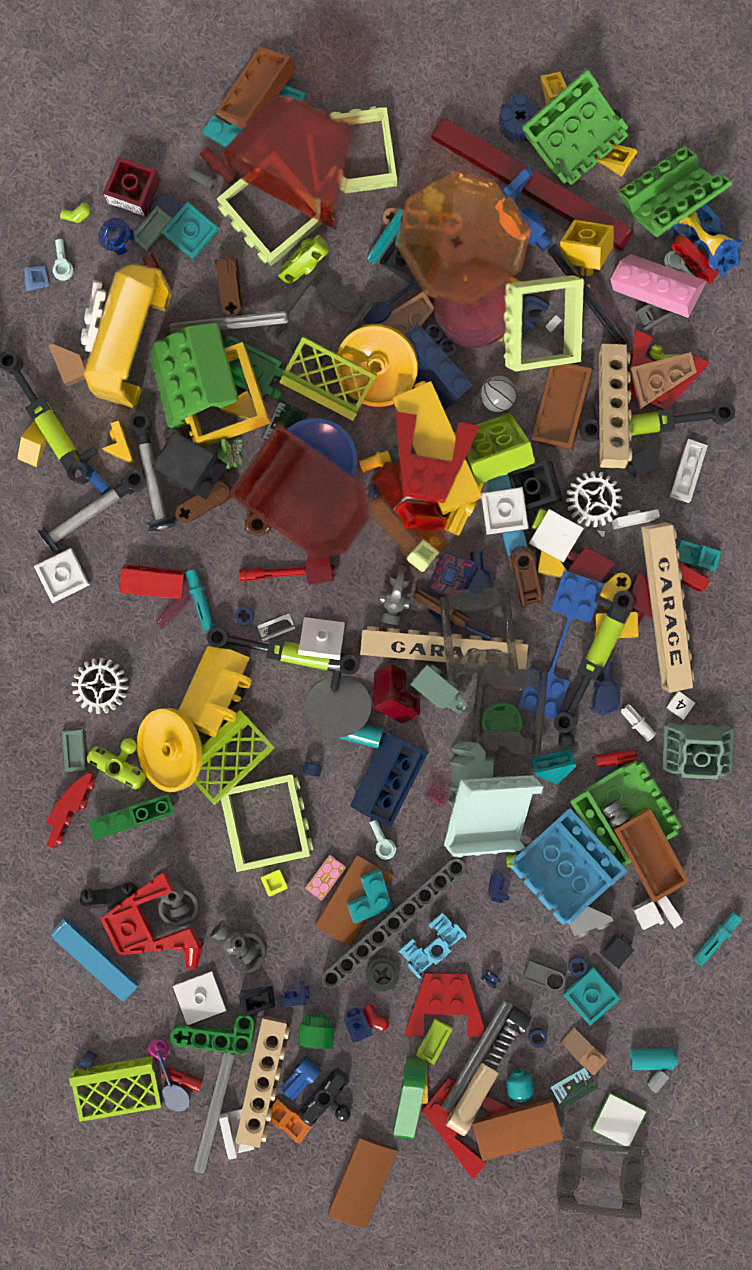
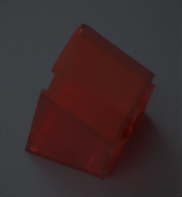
[221,96,353,230]
[228,424,371,558]

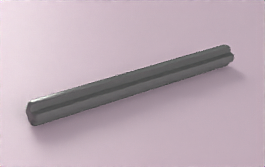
[442,1000,513,1113]

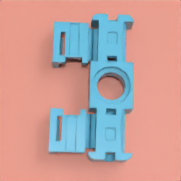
[398,912,466,978]

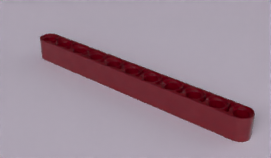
[431,118,633,251]

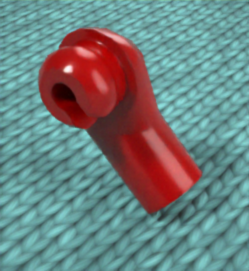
[363,1004,389,1031]

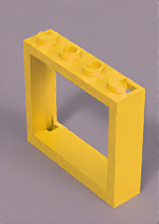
[185,342,271,448]

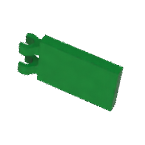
[223,334,284,402]

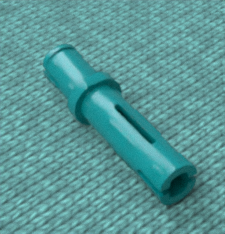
[185,569,216,632]
[692,912,742,967]

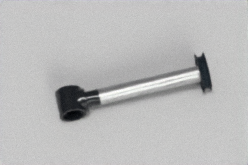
[129,411,177,531]
[37,469,146,554]

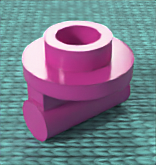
[145,1039,169,1060]

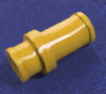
[359,450,392,473]

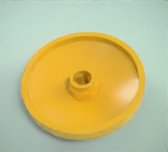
[336,324,419,407]
[137,708,202,792]

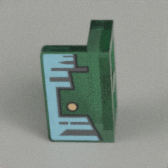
[262,401,308,444]
[550,1067,598,1109]

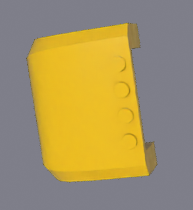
[84,265,172,409]

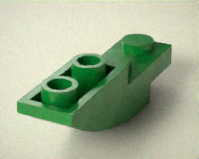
[88,794,175,841]

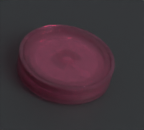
[434,264,512,348]

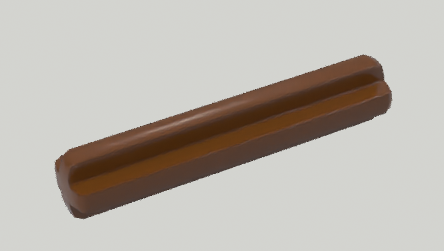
[413,588,469,627]

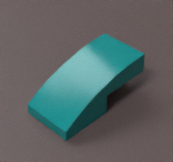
[676,540,722,571]

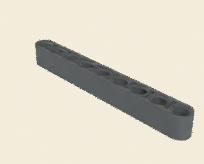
[322,857,466,989]

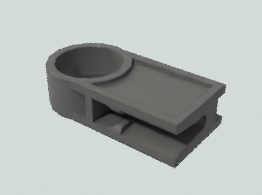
[522,960,566,992]

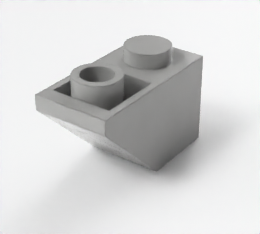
[569,905,613,937]

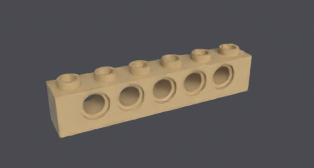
[598,344,632,468]
[235,1015,290,1148]

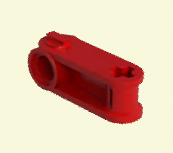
[395,500,449,531]

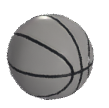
[480,375,516,412]

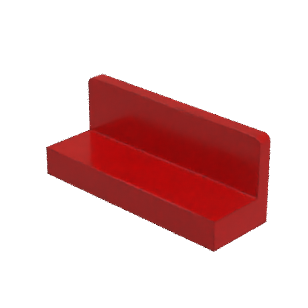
[120,564,186,599]

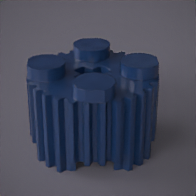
[499,93,541,142]

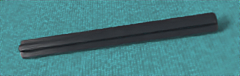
[548,244,628,345]

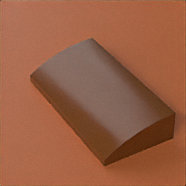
[216,46,297,133]
[531,364,593,451]
[614,807,689,903]
[315,854,392,946]
[472,1098,563,1161]
[328,1134,398,1228]

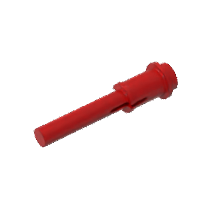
[239,567,306,583]

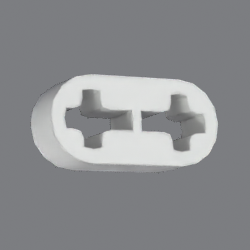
[656,896,683,928]

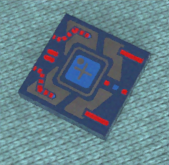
[428,550,478,602]

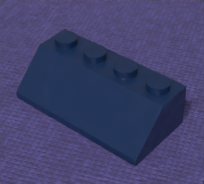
[404,322,473,410]
[350,732,428,826]

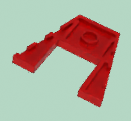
[395,411,479,504]
[100,870,201,955]
[422,1077,512,1179]

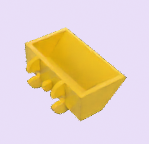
[178,646,252,738]

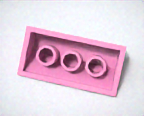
[611,254,706,318]

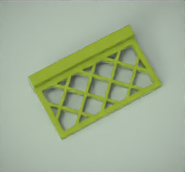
[279,336,377,421]
[194,710,275,805]
[69,1056,162,1122]

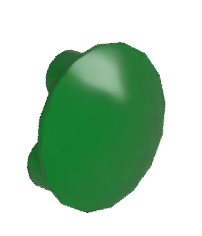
[482,703,522,743]

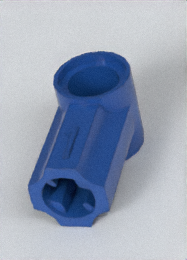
[280,1056,322,1100]

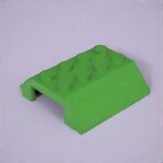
[522,70,628,186]
[150,323,239,428]
[570,760,682,867]

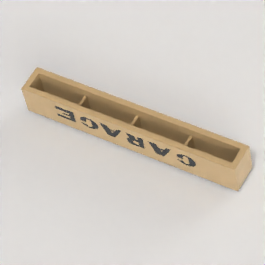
[641,523,694,693]
[360,626,528,669]

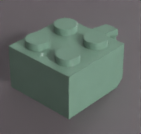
[410,664,468,714]

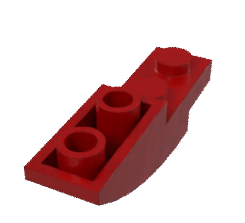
[46,772,96,849]

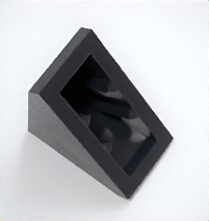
[239,986,276,1017]

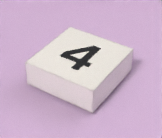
[665,691,695,720]

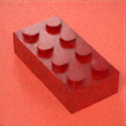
[678,561,711,593]

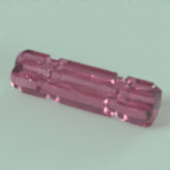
[156,594,190,628]

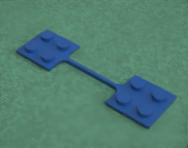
[518,571,604,719]

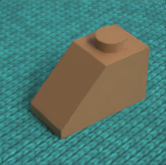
[49,344,88,387]
[560,1027,608,1075]

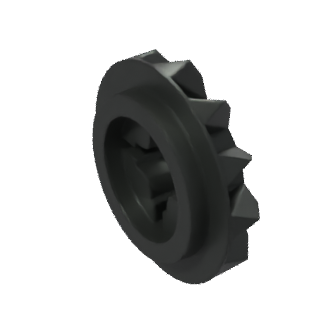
[366,957,399,991]

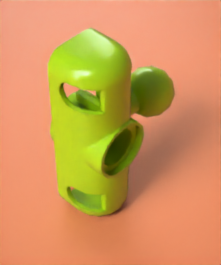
[277,235,329,284]
[87,738,147,789]

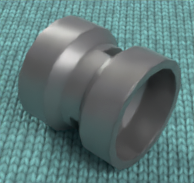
[601,799,629,828]

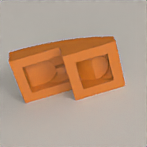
[270,1099,313,1143]

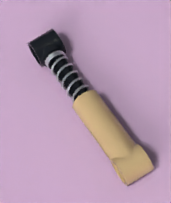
[445,1005,532,1136]

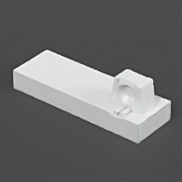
[669,439,708,503]

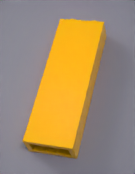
[393,381,482,515]

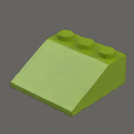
[454,412,535,484]

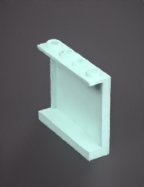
[444,775,543,857]

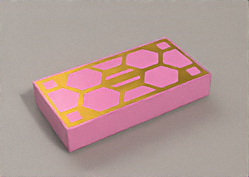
[305,855,346,901]

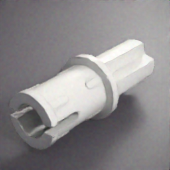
[621,704,656,742]

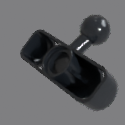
[299,1068,351,1125]

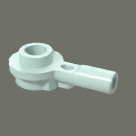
[53,239,74,281]
[664,250,695,277]
[369,820,396,860]

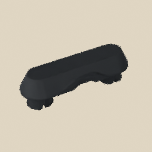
[80,882,138,908]

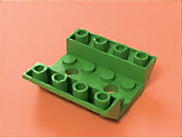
[618,146,732,237]

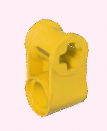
[600,573,631,610]

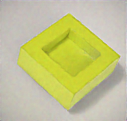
[261,869,288,897]

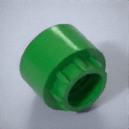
[297,1015,335,1049]

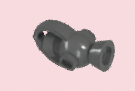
[380,563,411,625]
[153,867,199,927]
[210,920,265,974]

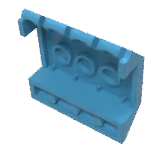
[511,808,627,925]

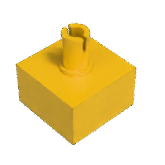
[560,220,614,277]

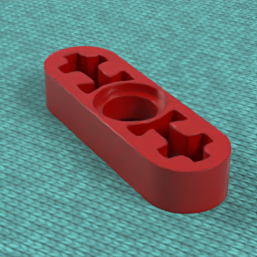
[671,235,718,283]

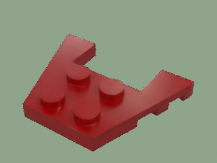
[628,330,709,410]
[405,972,485,1037]

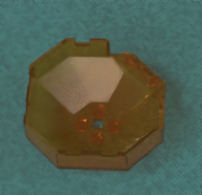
[395,171,531,306]

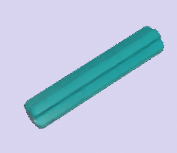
[367,208,408,264]

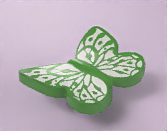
[218,437,243,469]

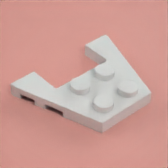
[81,280,106,352]

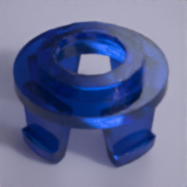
[98,218,135,255]

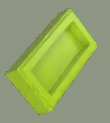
[416,1018,453,1065]

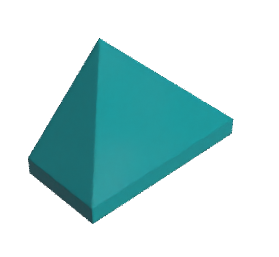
[531,749,576,784]

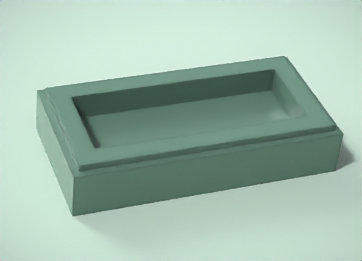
[131,206,172,252]
[62,729,87,772]

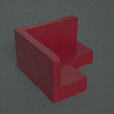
[373,664,420,723]

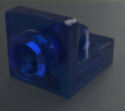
[487,870,509,903]
[280,981,310,1007]

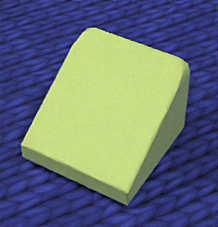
[407,539,439,572]

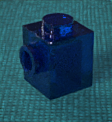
[344,1007,372,1043]

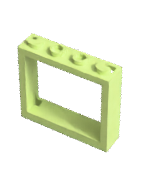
[305,106,397,197]
[217,151,328,266]
[504,275,584,371]
[219,773,313,872]

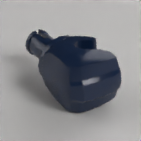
[521,294,550,341]
[465,551,493,605]
[591,661,620,715]

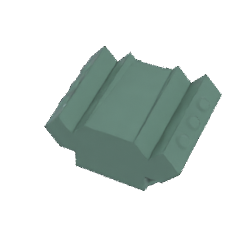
[663,722,734,779]
[448,740,494,807]

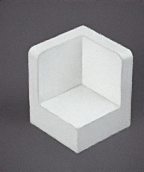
[632,899,664,930]

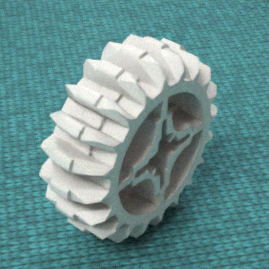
[566,471,622,527]
[72,658,129,714]

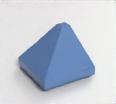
[25,266,50,291]

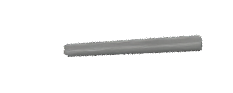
[169,311,288,334]
[194,1052,235,1173]

